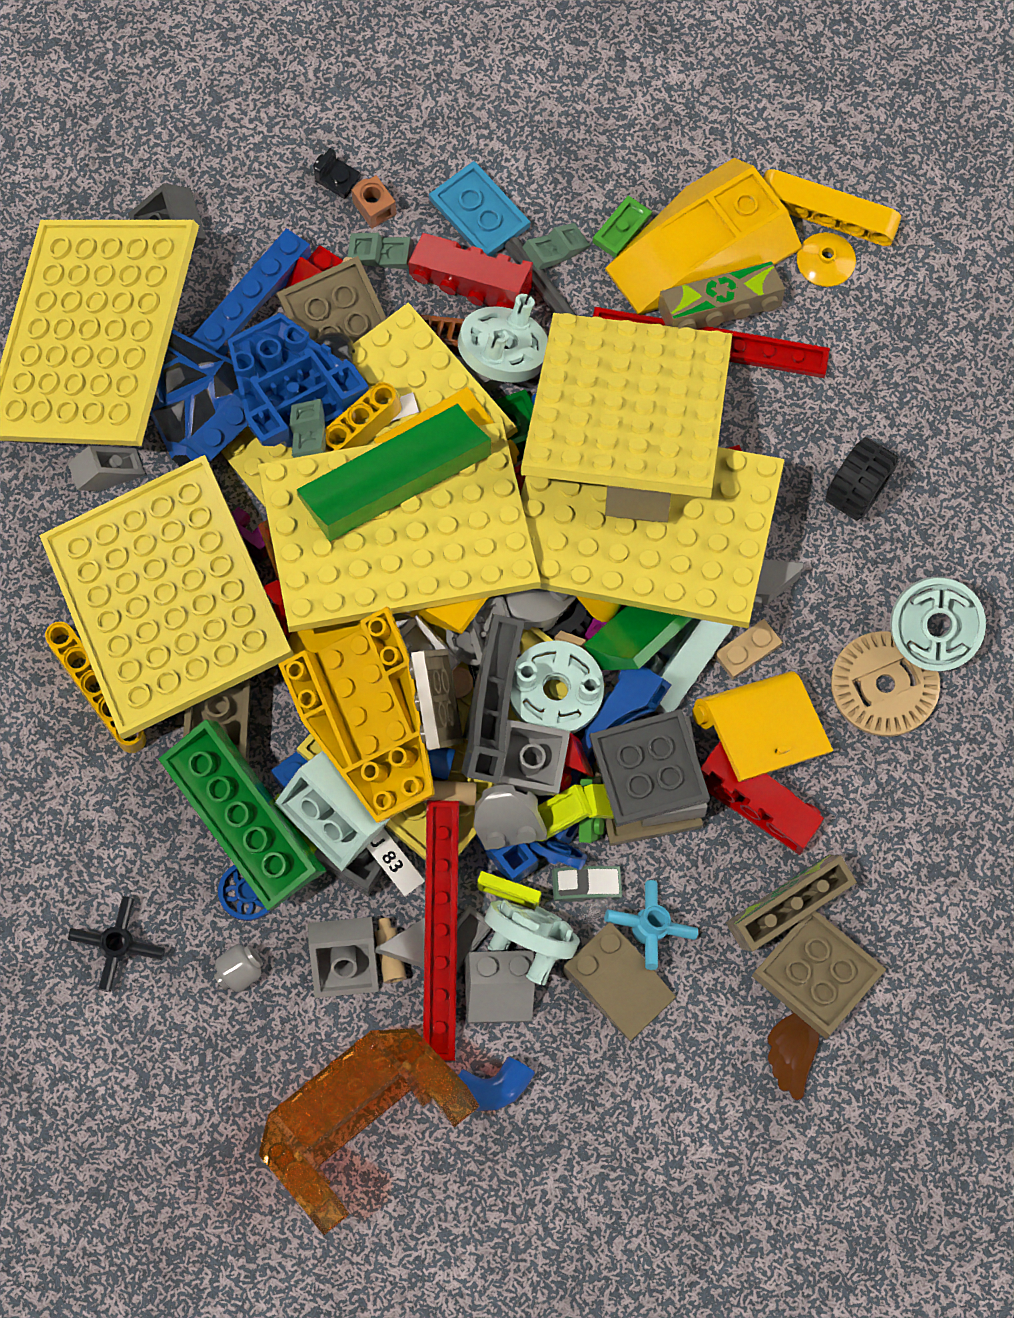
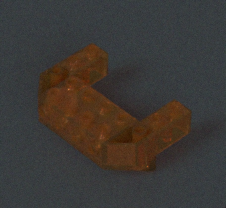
[258,1028,480,1236]

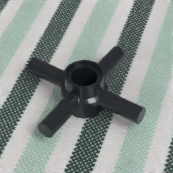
[68,896,165,992]

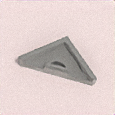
[375,918,425,968]

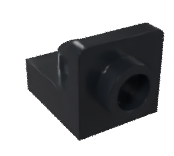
[313,148,361,199]

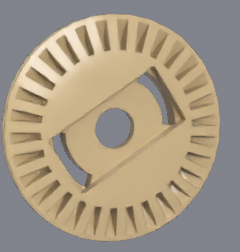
[831,631,940,737]

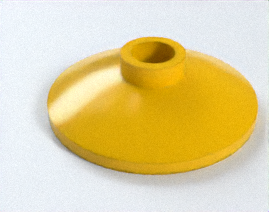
[797,232,856,287]

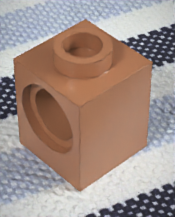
[351,175,396,229]

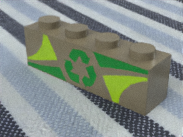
[658,261,785,329]
[725,854,857,952]

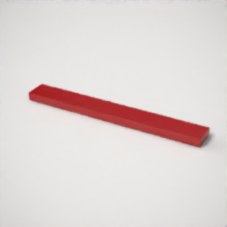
[593,307,830,378]
[423,800,459,1061]

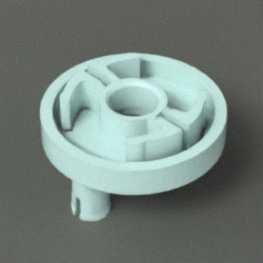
[458,294,548,383]
[890,577,986,671]
[510,641,604,734]
[484,900,580,985]

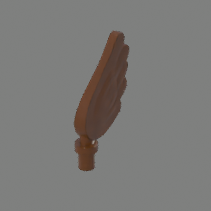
[767,1009,820,1101]

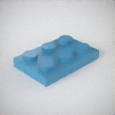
[429,161,531,257]

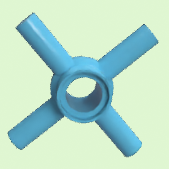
[604,880,698,970]

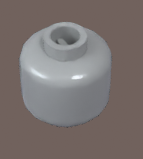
[214,944,263,992]

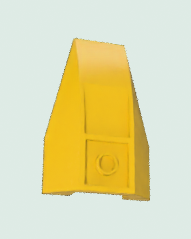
[605,158,802,315]
[278,606,435,823]

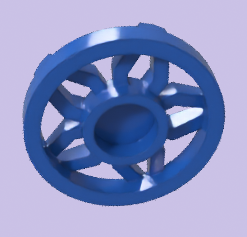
[528,838,587,870]
[218,865,270,921]

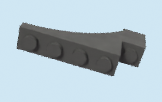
[461,613,525,784]

